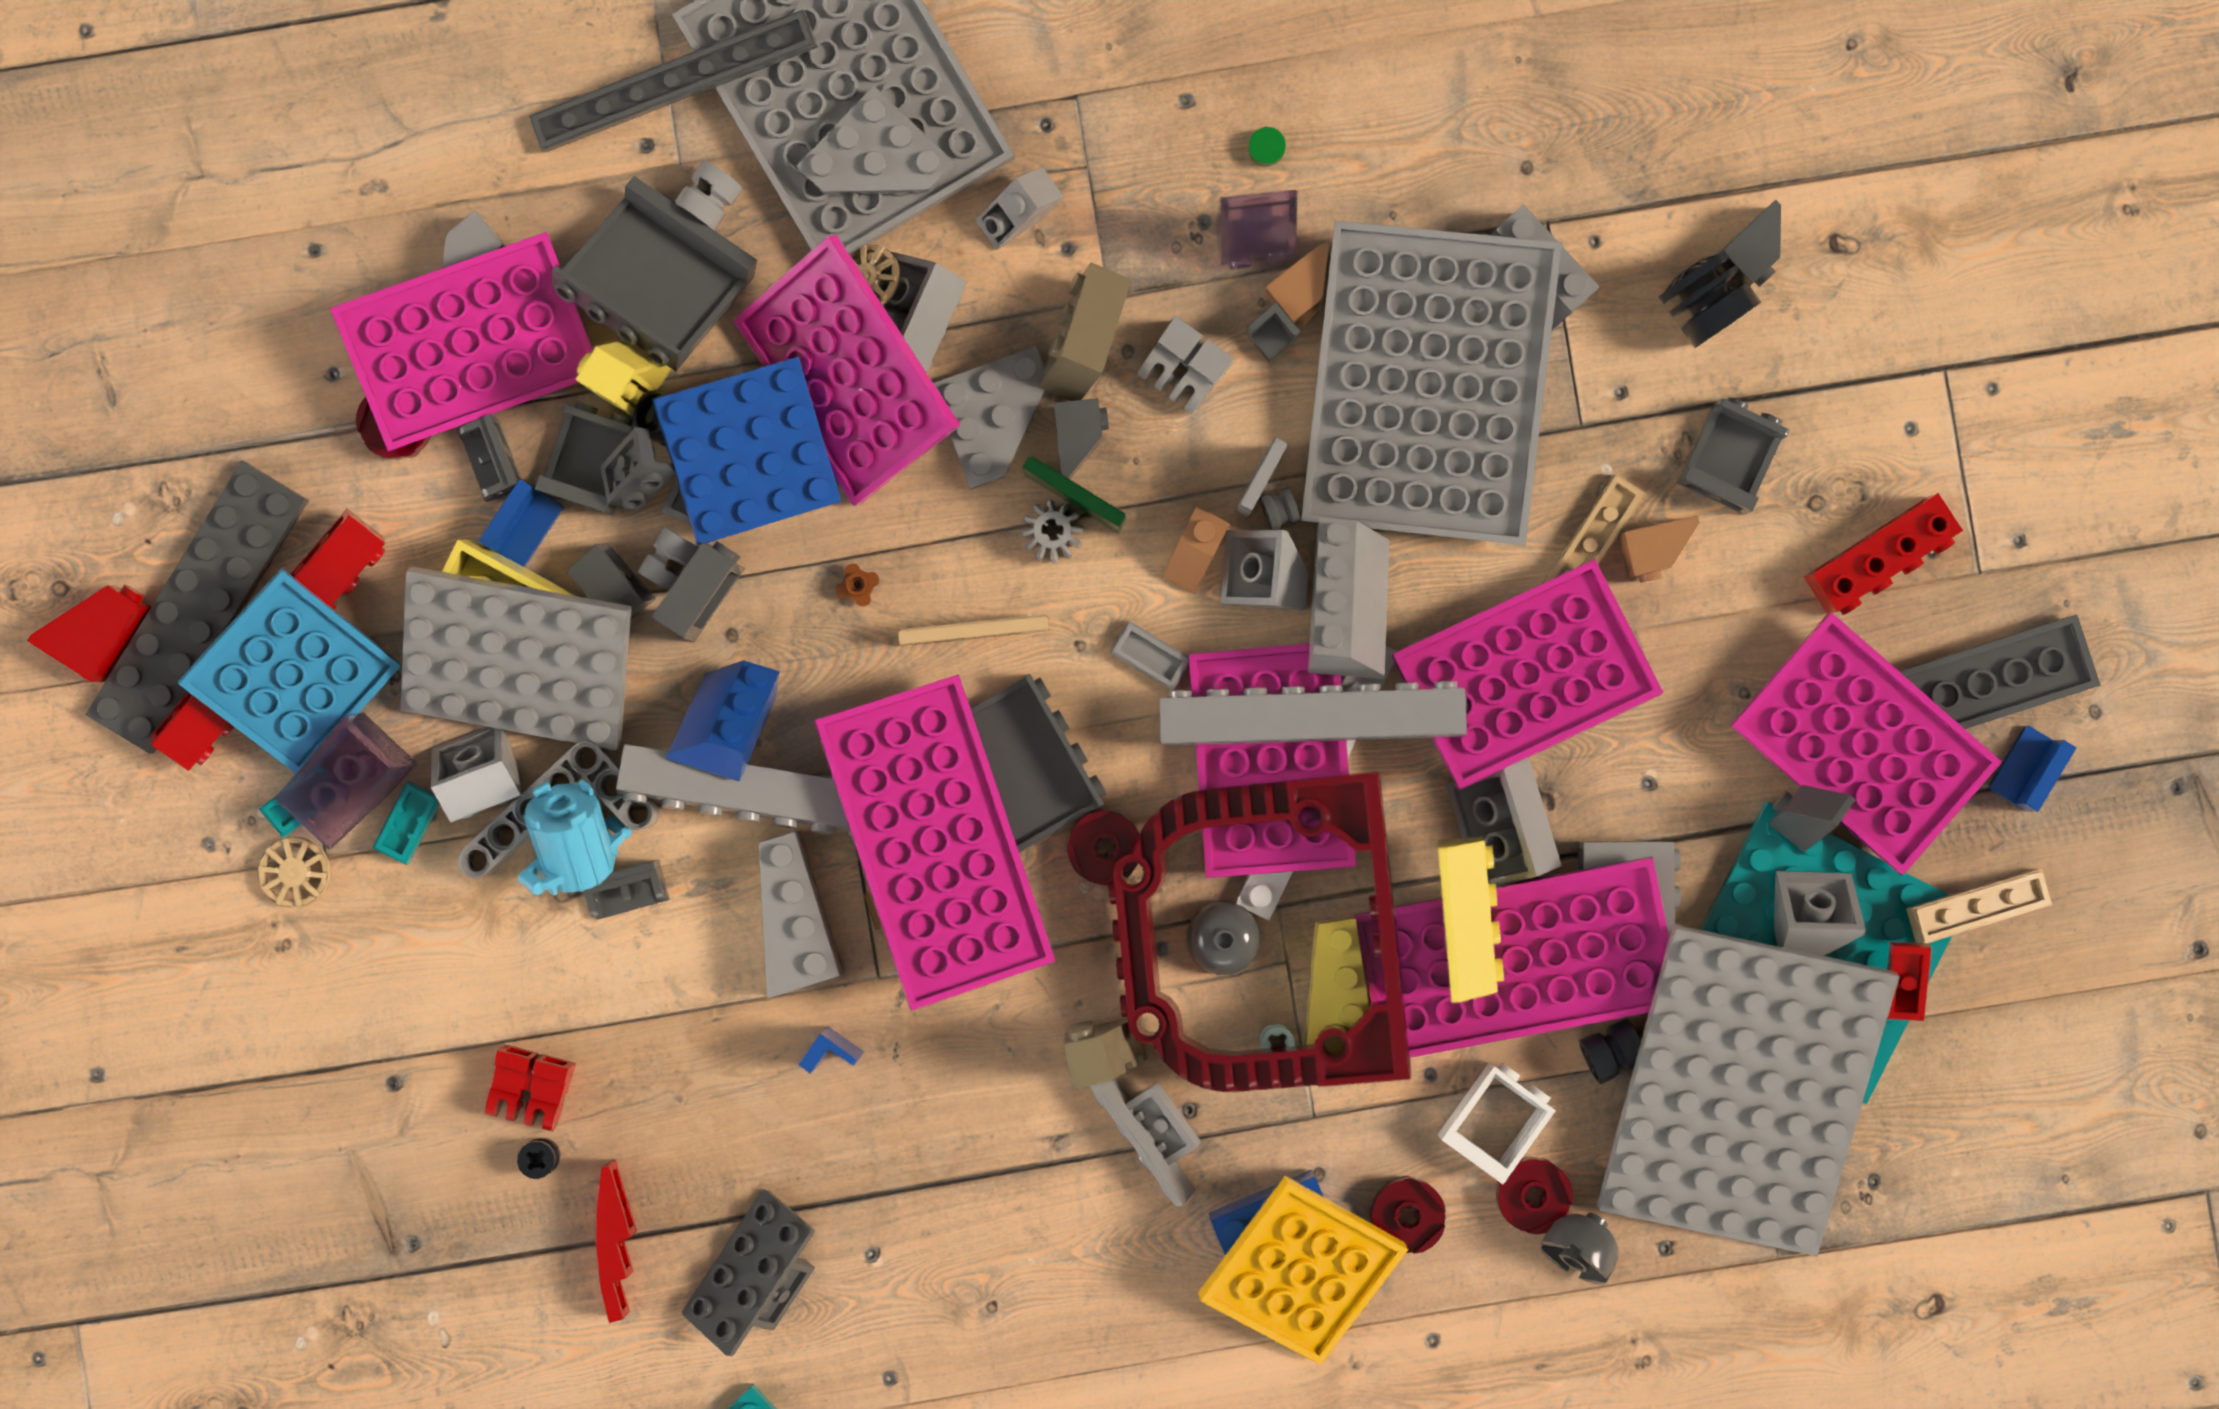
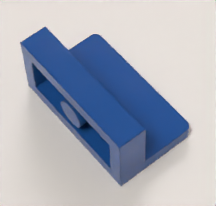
[478,479,564,567]
[1988,726,2077,812]
[798,1026,864,1074]

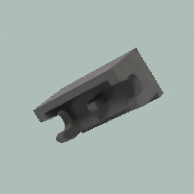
[457,414,521,502]
[566,543,656,621]
[584,860,670,920]

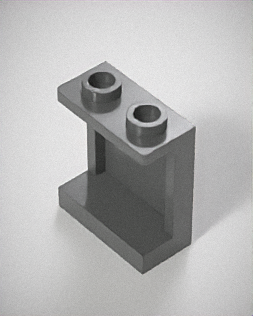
[1677,397,1790,515]
[535,401,635,516]

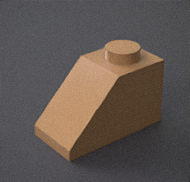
[1263,241,1329,327]
[1162,507,1230,594]
[1618,515,1699,583]

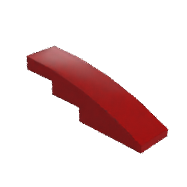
[595,1160,637,1323]

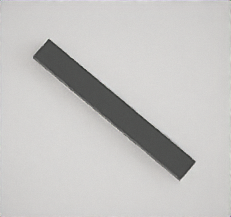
[529,9,818,153]

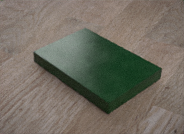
[1022,456,1126,534]

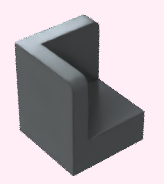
[1245,302,1300,362]

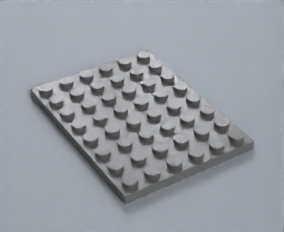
[672,0,1015,255]
[1301,221,1562,545]
[1597,924,1899,1256]

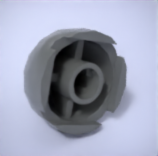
[1186,900,1261,975]
[1541,1213,1618,1285]

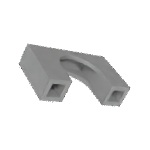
[1578,841,1681,937]

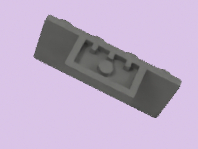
[682,1189,815,1356]

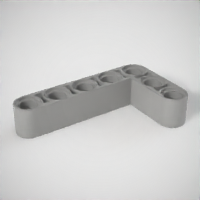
[458,741,660,878]

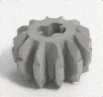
[1021,499,1084,564]

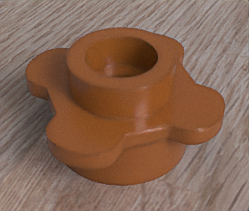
[836,563,879,607]

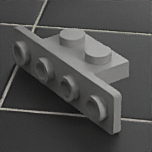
[1090,1079,1201,1207]

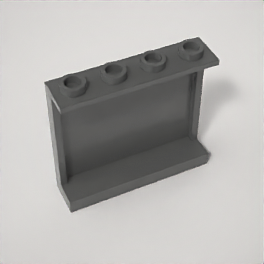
[552,176,757,372]
[971,674,1107,852]

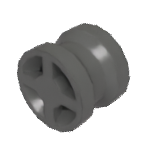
[1260,487,1301,530]

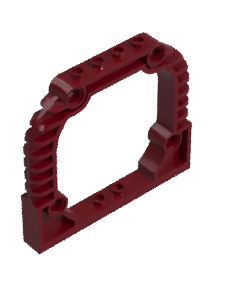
[1108,771,1412,1092]

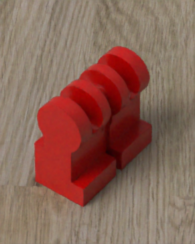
[485,1044,576,1132]

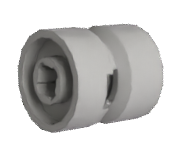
[674,160,743,231]
[638,527,699,591]

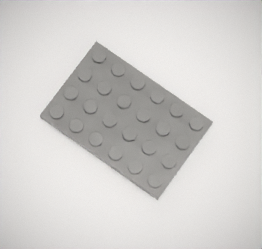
[400,567,632,751]

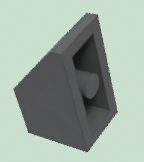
[1721,200,1781,287]
[1054,398,1109,480]
[1768,785,1856,852]

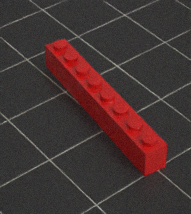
[151,508,385,771]

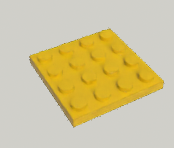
[1198,1176,1408,1365]

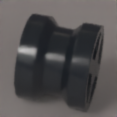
[517,1137,561,1179]

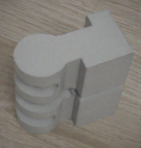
[1137,316,1234,415]

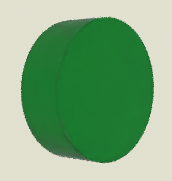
[1248,127,1286,167]

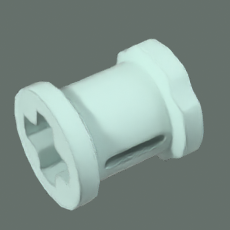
[1259,1023,1295,1049]

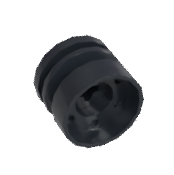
[1658,250,1761,348]

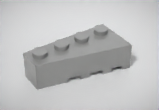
[758,831,844,999]

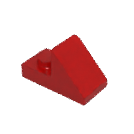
[1887,942,1932,1021]

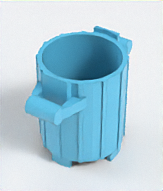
[518,779,632,896]

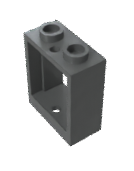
[651,541,745,642]

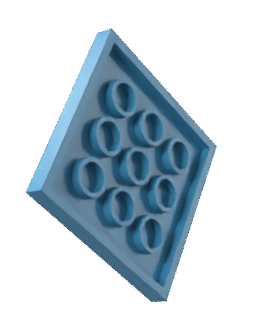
[178,568,401,777]

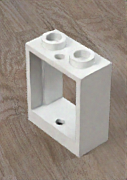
[1437,1062,1556,1184]

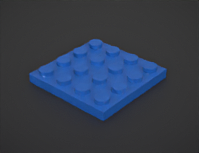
[652,357,841,545]

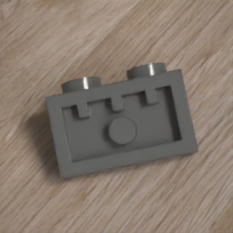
[600,427,675,510]

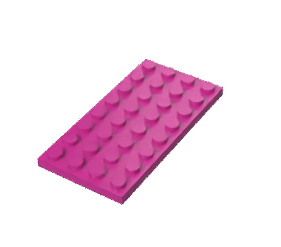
[814,674,1055,1011]
[1353,856,1669,1058]

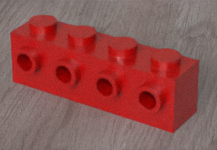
[1803,493,1963,615]

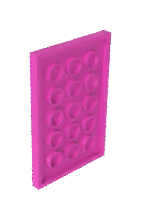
[330,232,593,451]
[733,235,961,506]
[1391,559,1664,791]
[1729,612,2002,875]
[1189,643,1357,878]

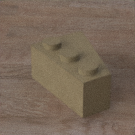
[1038,262,1131,401]
[1063,1018,1148,1090]

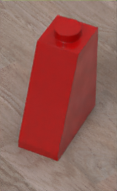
[27,584,151,683]

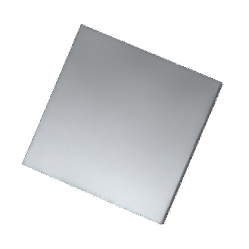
[1236,438,1288,518]

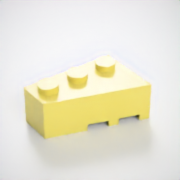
[576,340,671,417]

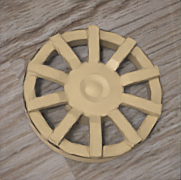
[850,245,900,305]
[258,837,330,907]

